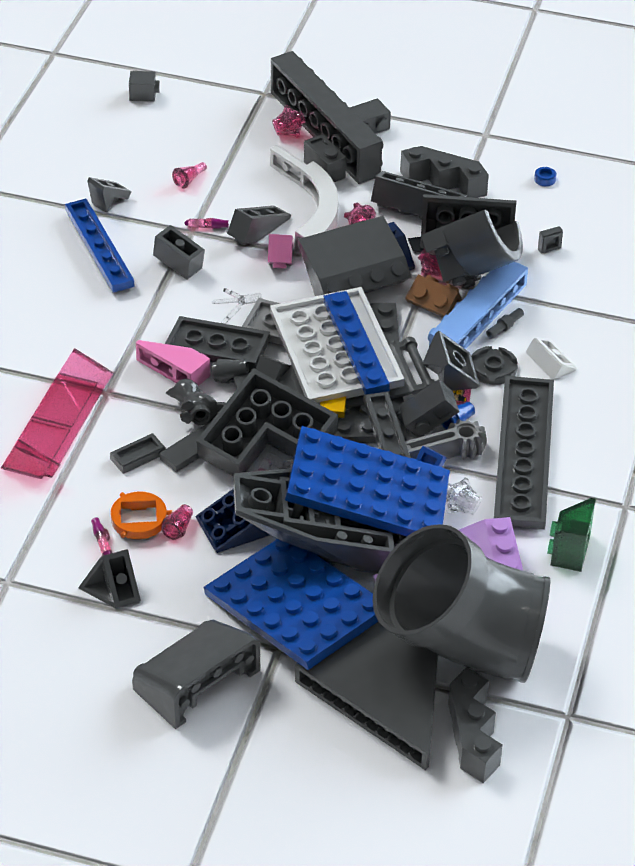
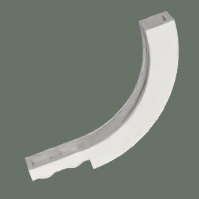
[270,145,339,253]

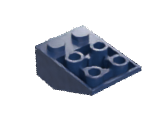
[195,488,271,553]

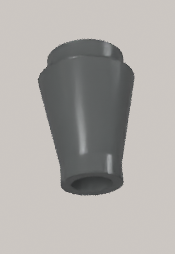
[211,359,249,383]

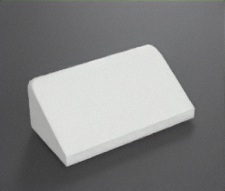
[526,338,577,379]

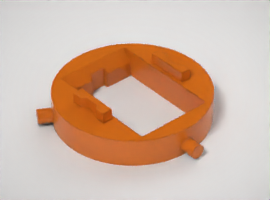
[111,491,172,539]

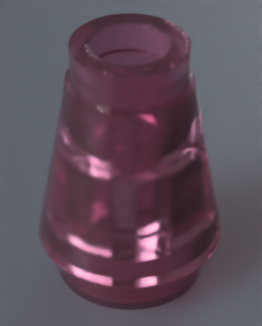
[162,504,193,540]

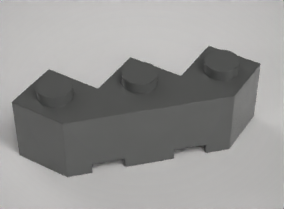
[400,146,489,198]
[448,667,503,783]

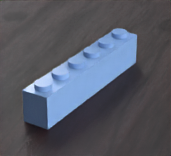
[428,262,528,349]

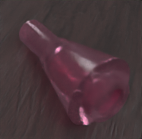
[172,162,207,189]

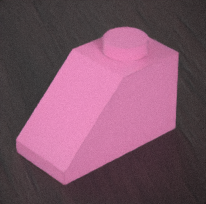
[268,234,294,269]

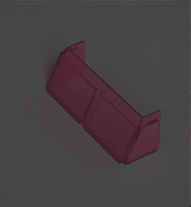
[1,348,114,479]

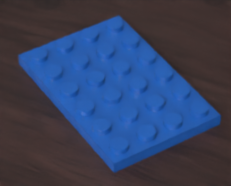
[285,426,450,536]
[203,539,378,670]

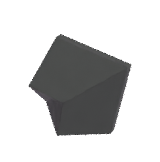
[422,331,480,391]

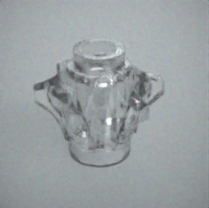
[446,477,482,515]

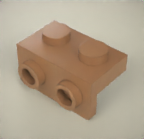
[405,274,463,317]

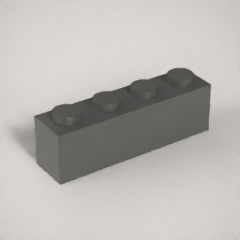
[371,171,467,219]

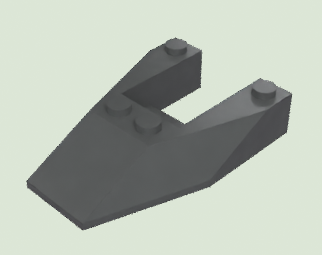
[233,468,394,573]

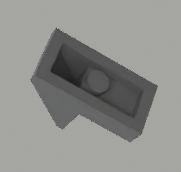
[87,177,132,212]

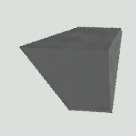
[78,549,141,608]

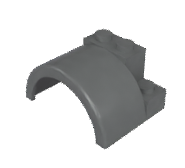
[421,210,523,288]

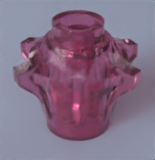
[272,105,306,138]
[344,202,376,225]
[418,248,442,278]

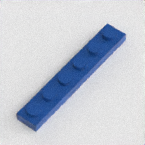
[65,198,135,293]
[323,291,390,395]

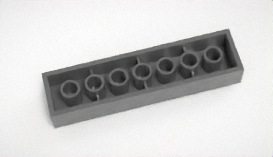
[271,51,384,184]

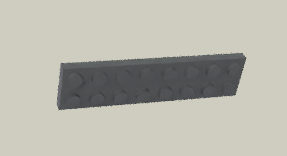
[494,375,554,530]

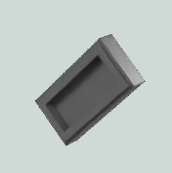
[110,433,166,474]

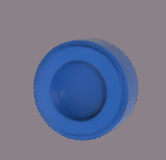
[534,167,557,187]

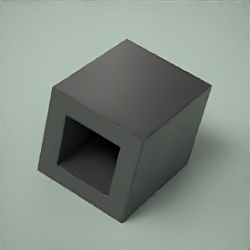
[129,71,160,101]

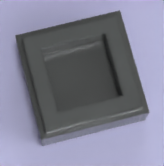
[538,226,563,254]

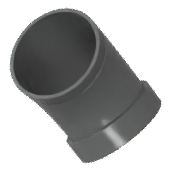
[373,524,551,683]

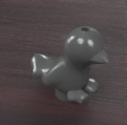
[166,379,226,425]

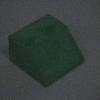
[547,498,596,572]

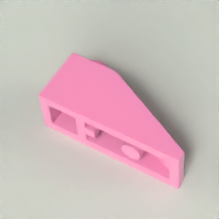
[135,340,210,386]

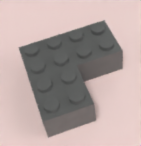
[196,368,338,476]

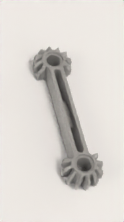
[405,419,487,460]

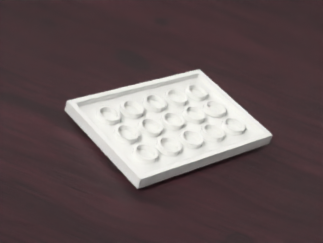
[270,287,404,404]

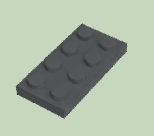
[165,316,271,369]

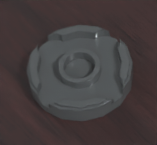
[471,346,518,385]

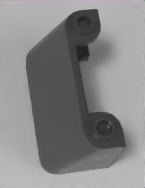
[132,619,261,729]

